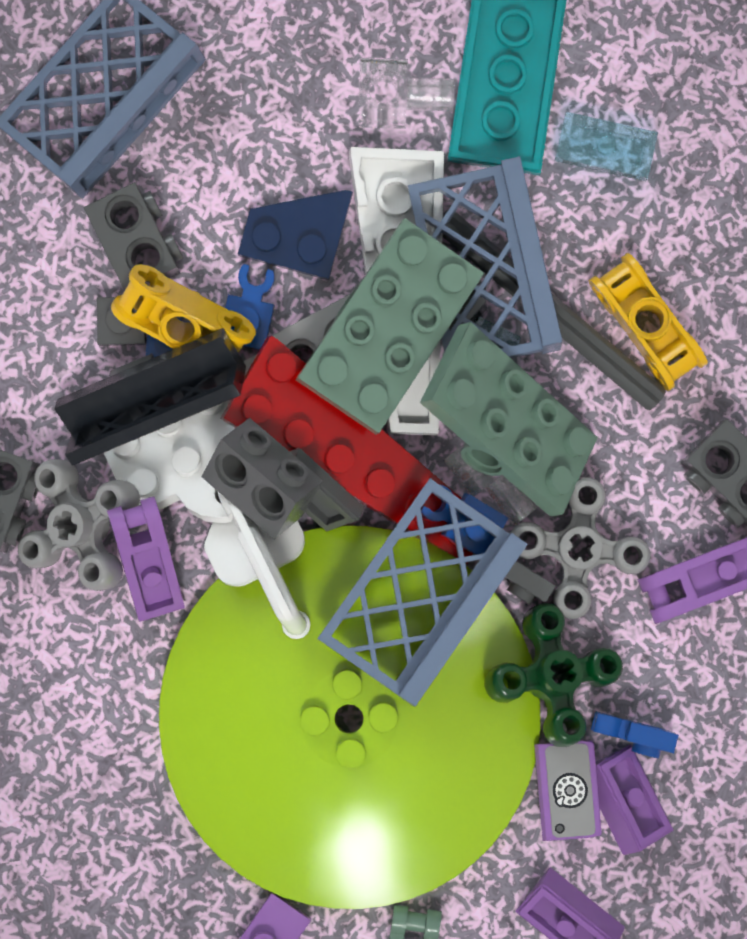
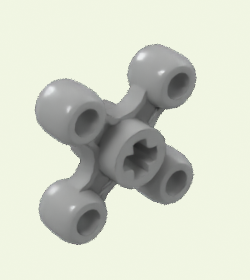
[18,459,140,591]
[510,477,651,619]

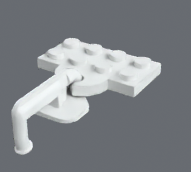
[104,355,311,639]

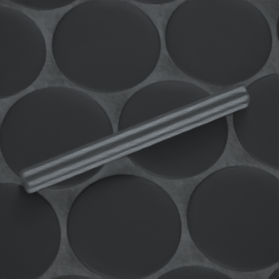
[442,212,666,410]

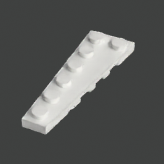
[349,147,444,435]

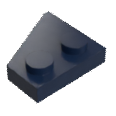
[238,190,353,281]

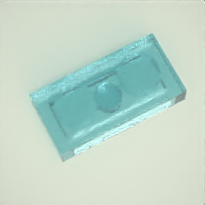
[554,112,658,181]

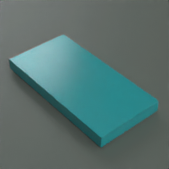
[447,0,567,175]

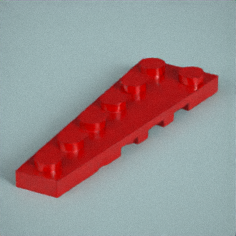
[220,335,473,564]

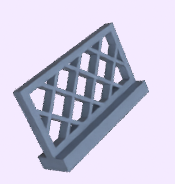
[0,0,206,200]
[407,156,562,358]
[317,478,528,707]

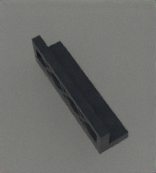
[54,328,246,466]

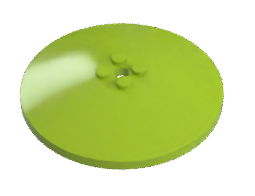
[159,526,541,909]

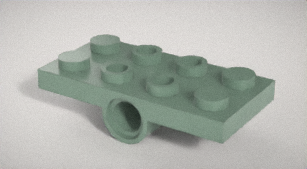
[295,218,484,435]
[420,322,598,517]

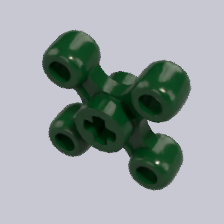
[484,603,623,747]

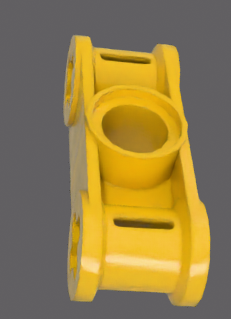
[588,253,708,391]
[111,264,256,353]

